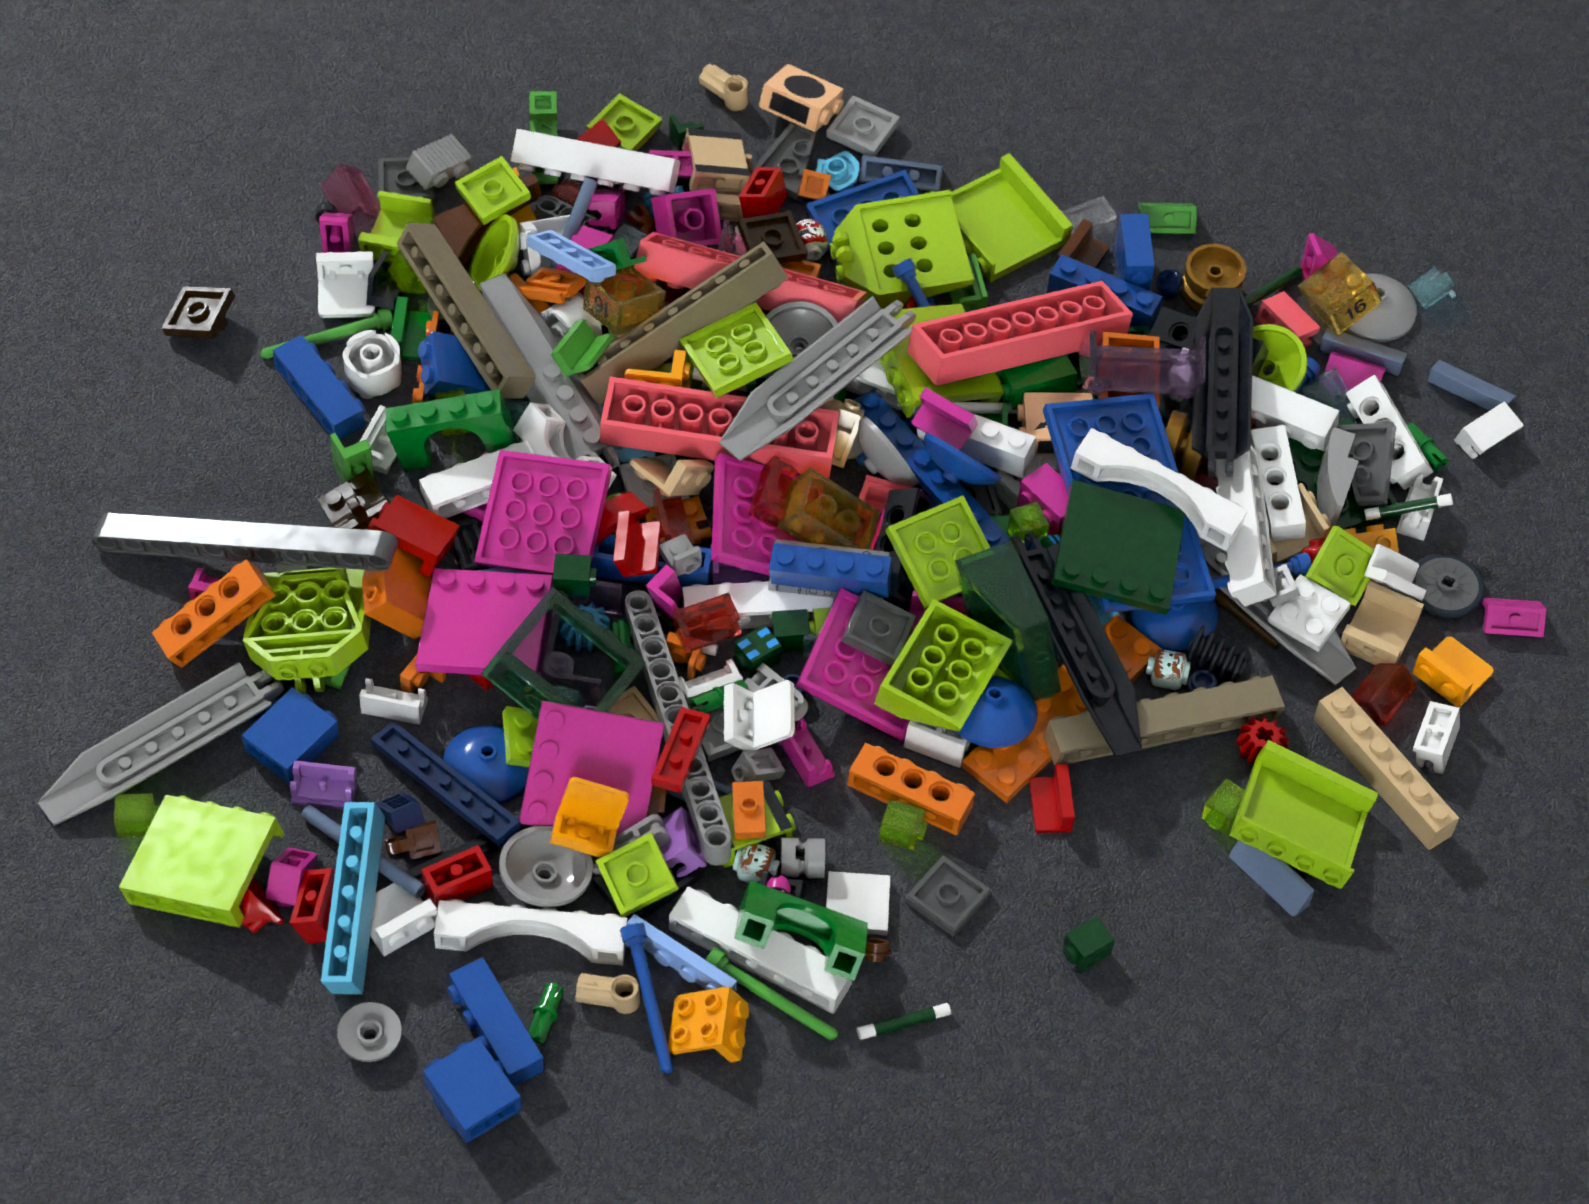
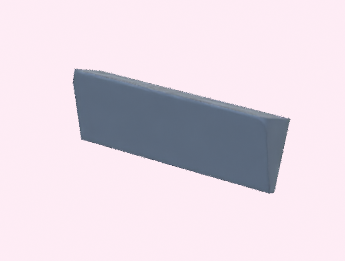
[859,155,943,192]
[1319,327,1407,376]
[1427,360,1515,411]
[1229,840,1314,917]

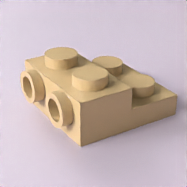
[819,396,865,468]

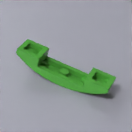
[530,91,558,184]

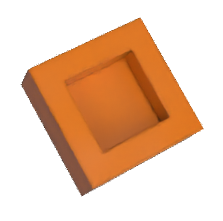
[798,169,831,201]

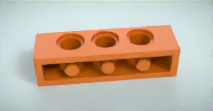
[152,559,276,668]
[848,743,975,836]

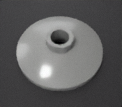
[337,1002,402,1062]

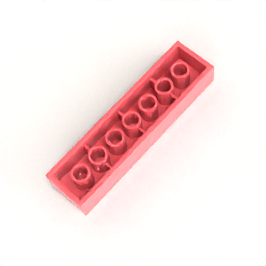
[633,232,867,323]
[907,281,1133,386]
[600,377,840,478]

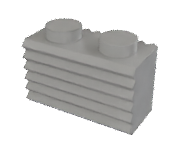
[406,134,473,190]

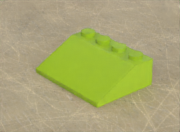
[874,599,1013,732]

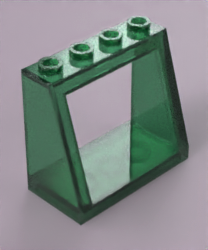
[955,541,1061,701]
[481,587,646,719]

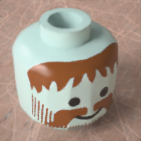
[1146,649,1191,690]
[733,843,781,883]

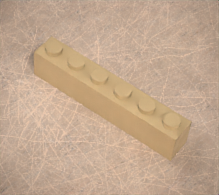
[1313,687,1459,850]

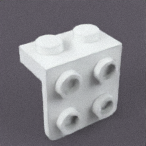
[519,215,570,278]
[316,251,375,318]
[724,680,795,751]
[370,883,437,956]

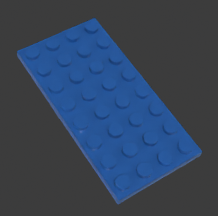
[1043,393,1216,614]

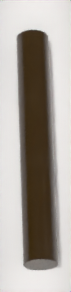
[1214,589,1281,650]

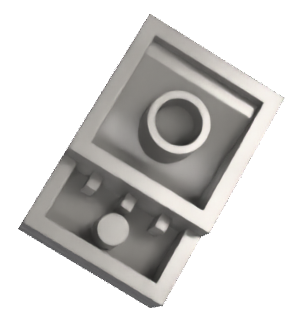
[1317,427,1359,532]

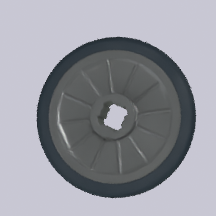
[1412,553,1485,618]

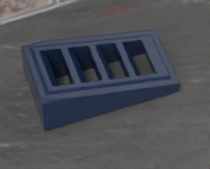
[376,791,425,833]

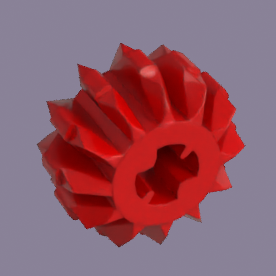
[1236,716,1289,765]

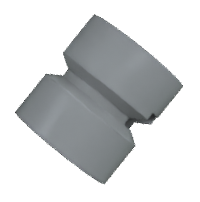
[780,838,825,879]

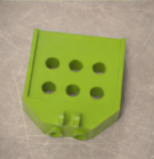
[830,190,974,309]
[243,568,371,694]

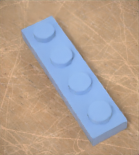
[527,230,616,283]
[627,914,737,992]

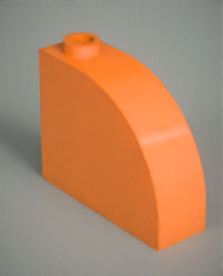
[362,547,432,640]

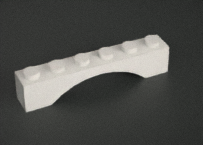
[1071,428,1248,551]
[434,899,627,966]

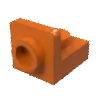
[666,631,707,680]
[400,653,446,693]

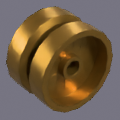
[1181,244,1247,312]
[1165,410,1203,482]

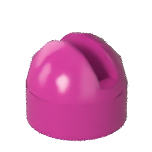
[766,875,791,895]

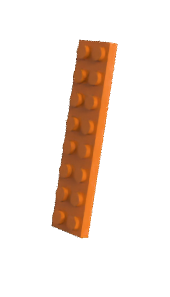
[961,614,1162,803]

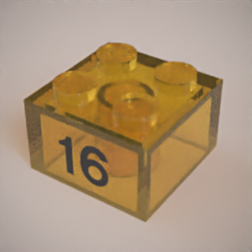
[1298,252,1382,335]
[583,266,666,335]

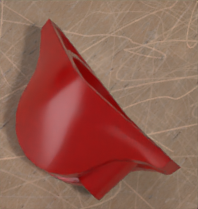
[239,876,285,934]

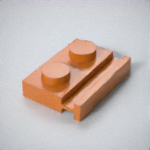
[518,267,588,304]

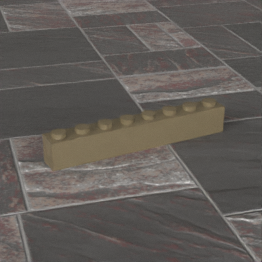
[397,223,536,399]
[576,241,788,405]
[1043,675,1285,766]

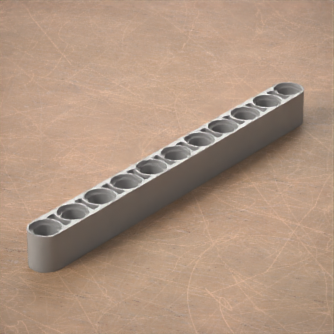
[625,590,731,866]

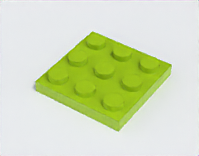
[679,302,794,398]
[885,495,1003,609]

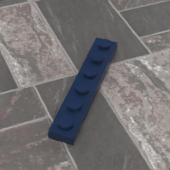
[371,721,521,847]

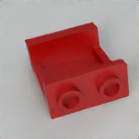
[367,495,460,578]

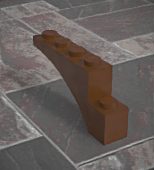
[433,174,542,269]

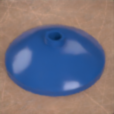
[924,433,1002,486]
[1130,599,1218,653]
[956,676,1037,748]
[443,724,529,805]

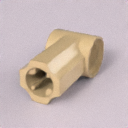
[699,63,749,111]
[575,973,640,1014]

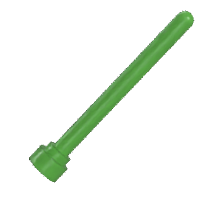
[261,308,393,359]
[706,947,838,1040]

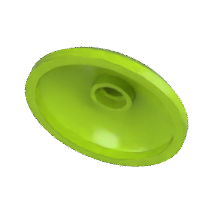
[468,214,520,294]
[1253,324,1308,392]

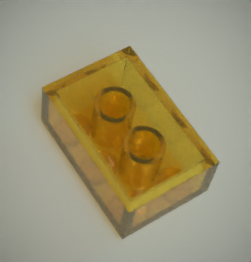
[778,468,880,550]

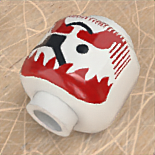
[796,219,828,261]

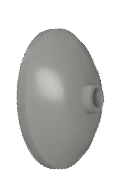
[1333,274,1417,342]
[766,301,838,359]
[858,416,918,487]
[499,826,593,907]

